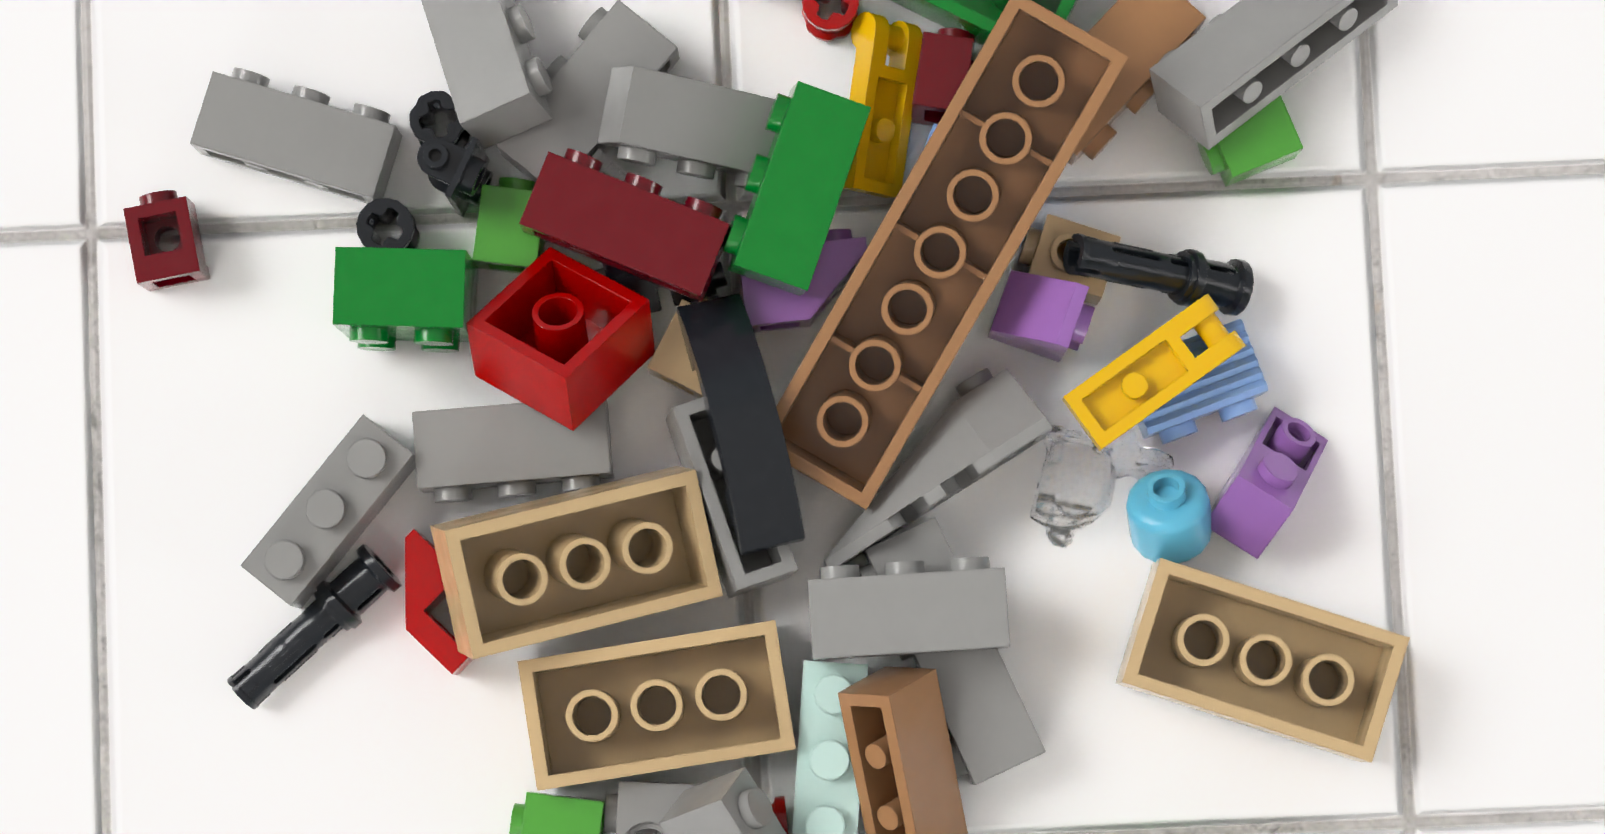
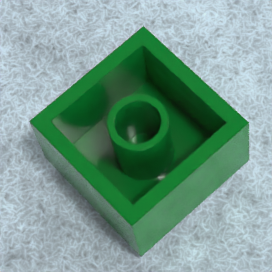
[332,247,478,353]

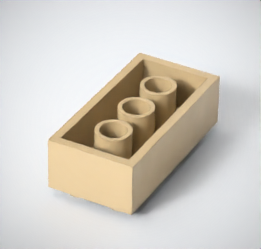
[430,466,723,659]
[1115,558,1410,763]
[517,620,796,791]

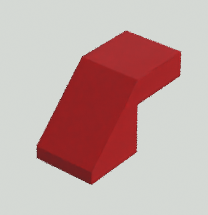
[405,529,474,675]

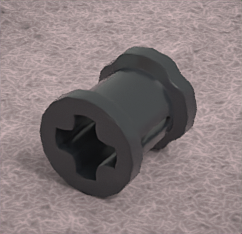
[409,91,471,148]
[356,198,421,249]

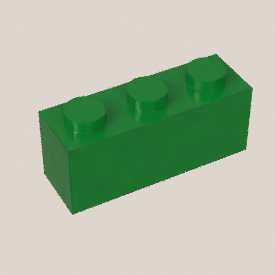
[722,81,871,296]

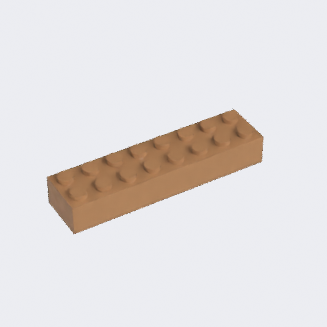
[776,0,1129,510]

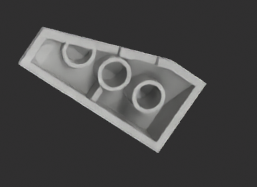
[823,368,1053,566]

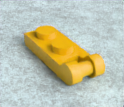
[843,12,923,198]
[1062,294,1246,451]

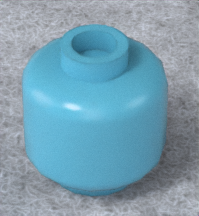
[1126,469,1212,563]

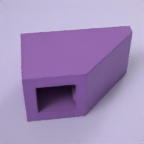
[741,229,867,333]
[987,270,1095,362]
[1211,406,1328,559]

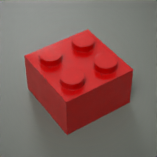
[466,247,655,431]

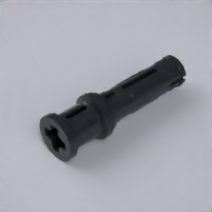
[1063,233,1254,316]
[227,544,403,710]

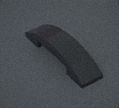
[676,293,805,555]

